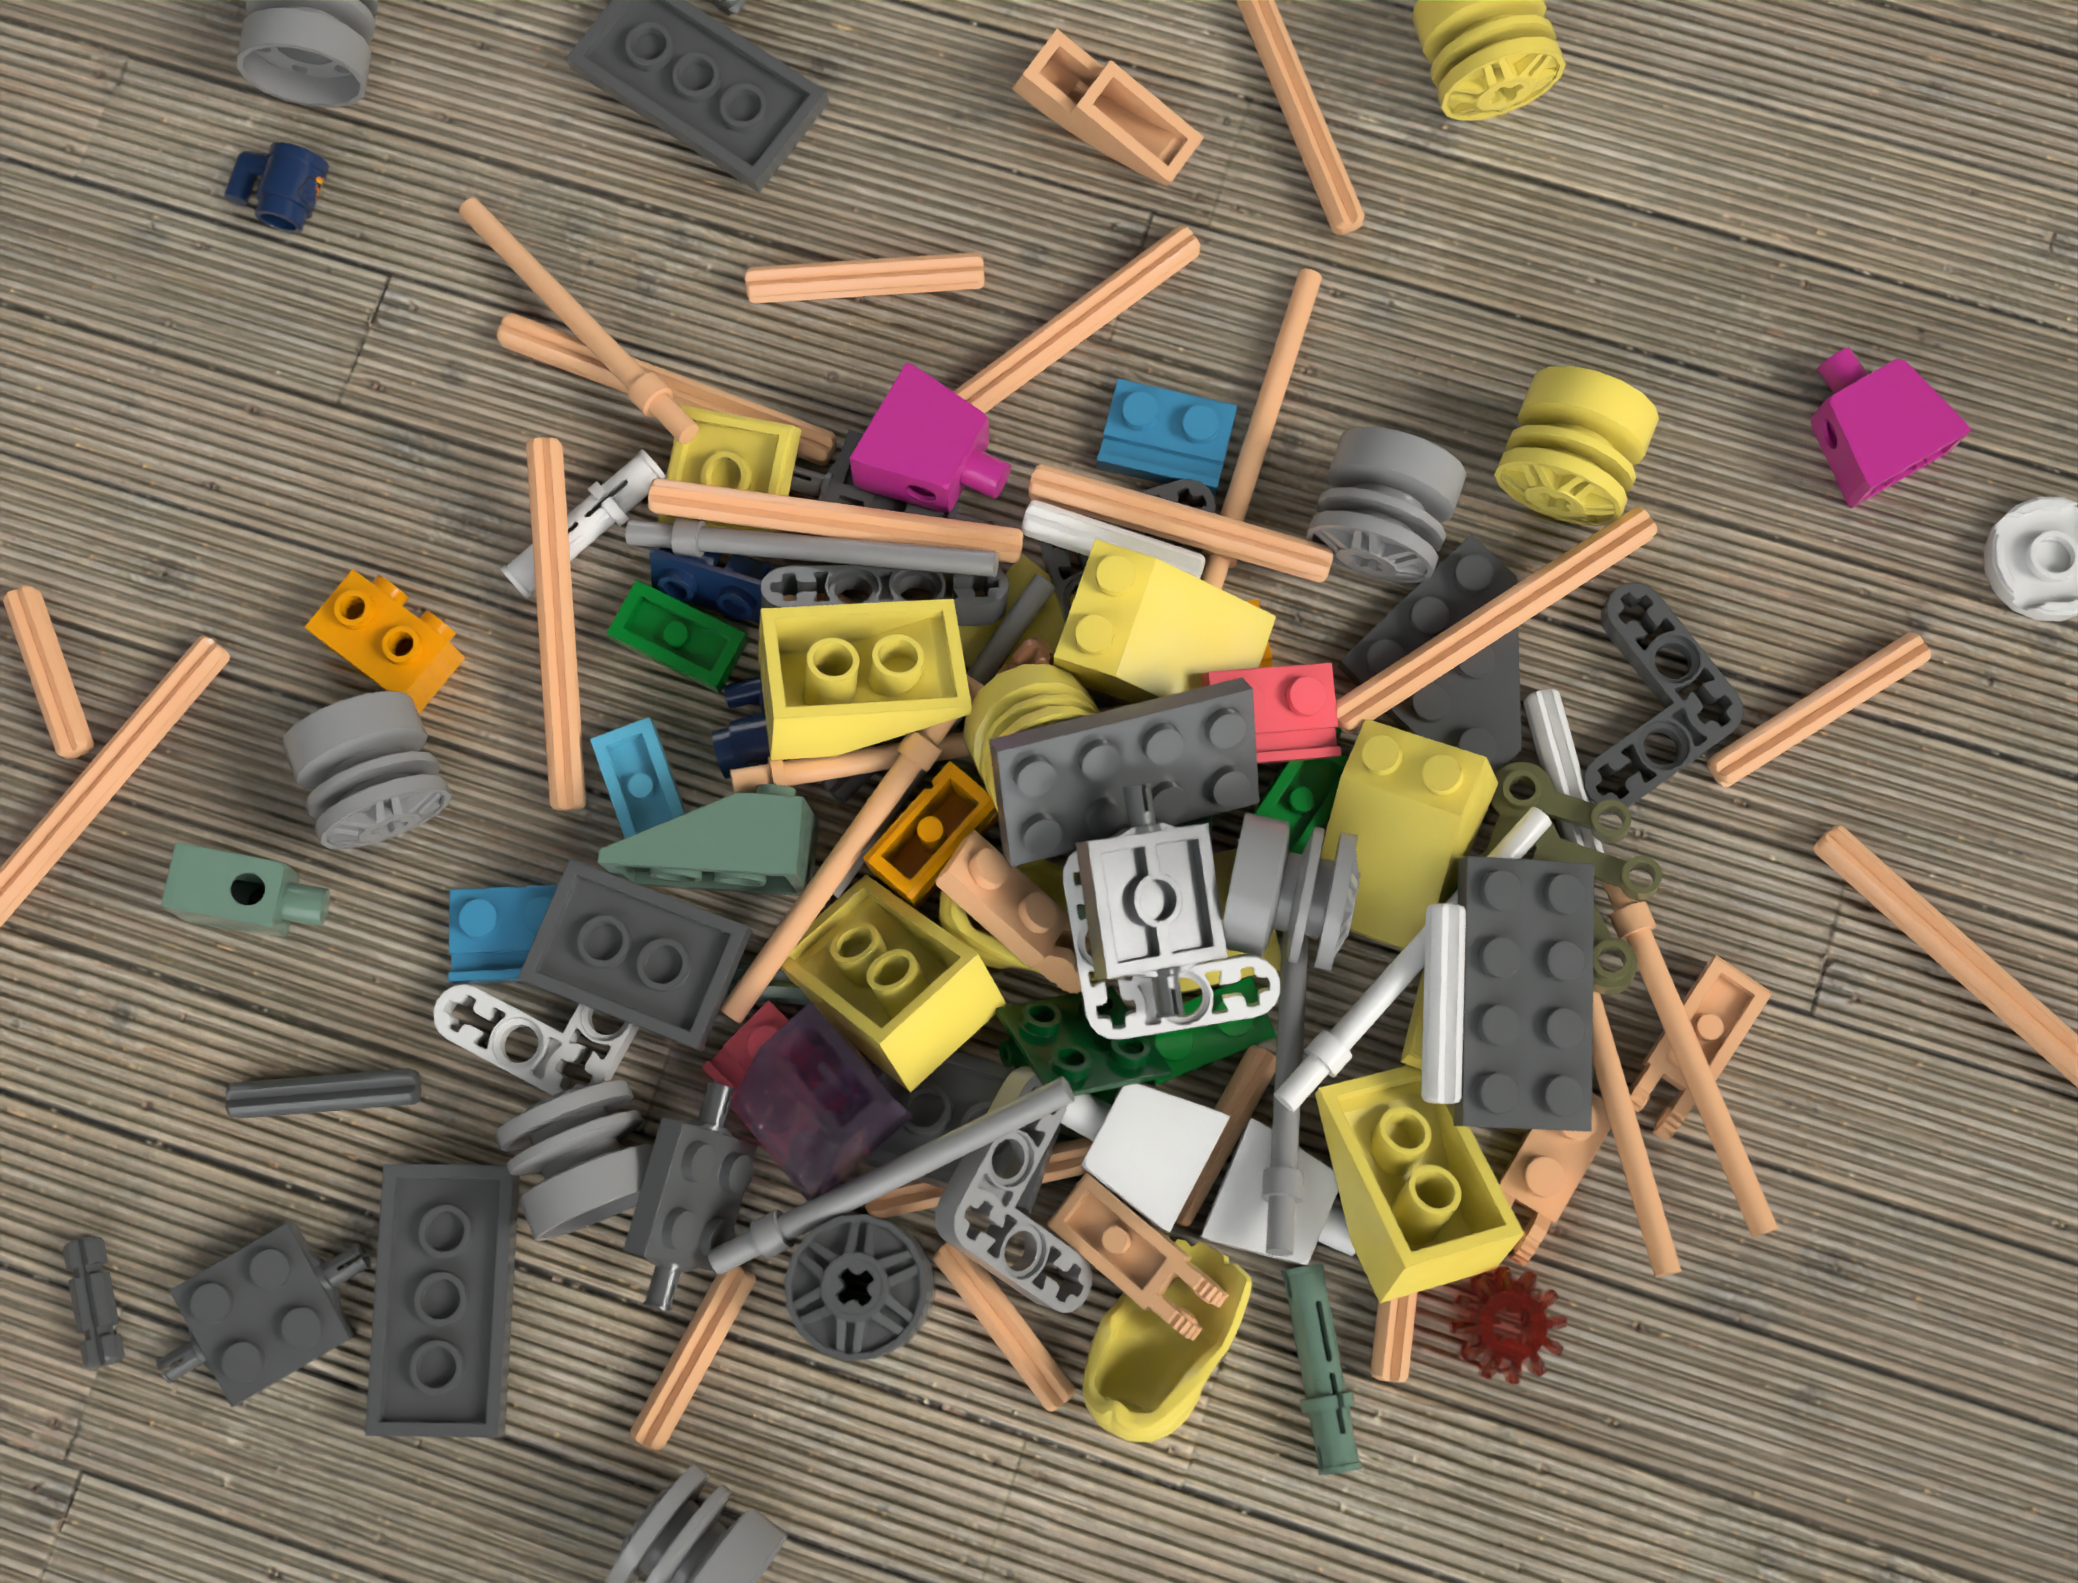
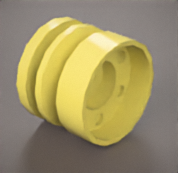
[1412,0,1566,121]
[1494,366,1659,526]
[963,664,1099,811]

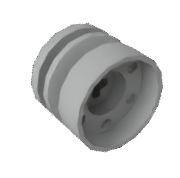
[237,0,379,108]
[1306,427,1467,583]
[282,691,452,849]
[1223,813,1360,971]
[495,1079,653,1241]
[605,1464,788,1583]

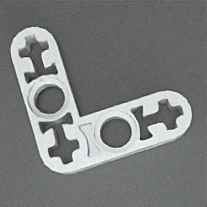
[1063,850,1280,1039]
[433,985,640,1095]

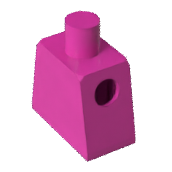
[1810,347,1972,509]
[849,362,1011,513]

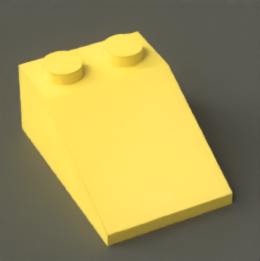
[1054,539,1276,704]
[758,599,972,761]
[1320,719,1499,950]
[780,874,1007,1092]
[1315,1065,1524,1303]

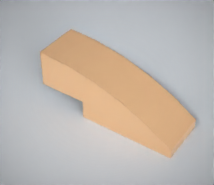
[1012,29,1204,186]

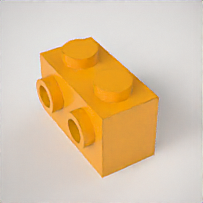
[304,569,466,714]

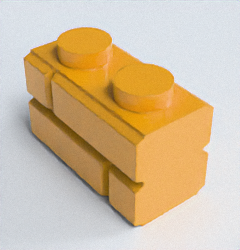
[863,761,999,910]

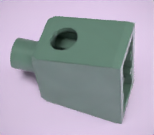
[160,842,330,937]

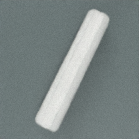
[1022,500,1205,579]
[1523,689,1604,853]
[1421,903,1466,1104]

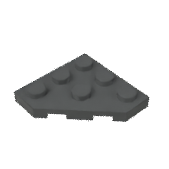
[1338,534,1521,774]

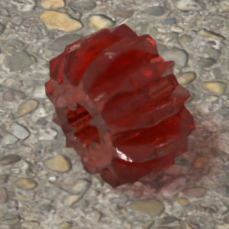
[1449,1267,1567,1384]

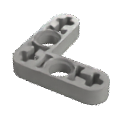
[935,1066,1092,1313]

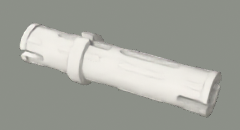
[501,449,666,599]

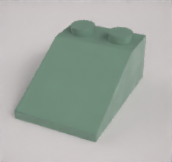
[598,784,819,896]

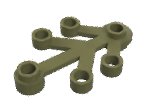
[1477,762,1662,995]

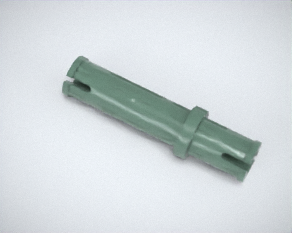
[1281,1263,1362,1475]

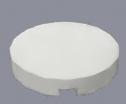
[1983,497,2078,621]

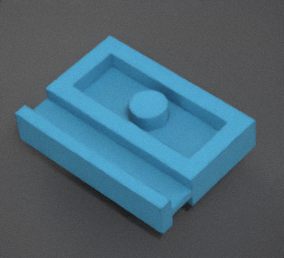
[1097,378,1237,496]
[448,885,558,985]

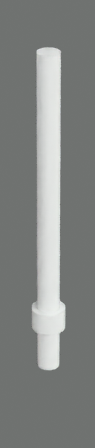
[1274,807,1552,1112]

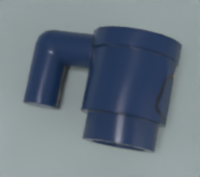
[224,142,329,233]
[712,675,793,779]

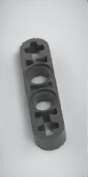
[760,565,1009,626]

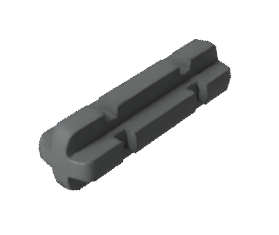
[63,1237,125,1369]

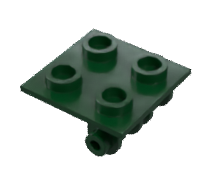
[996,986,1173,1097]

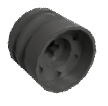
[784,1214,936,1361]

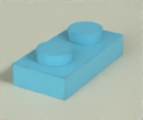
[590,717,686,838]

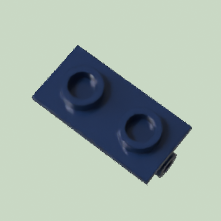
[650,548,774,624]

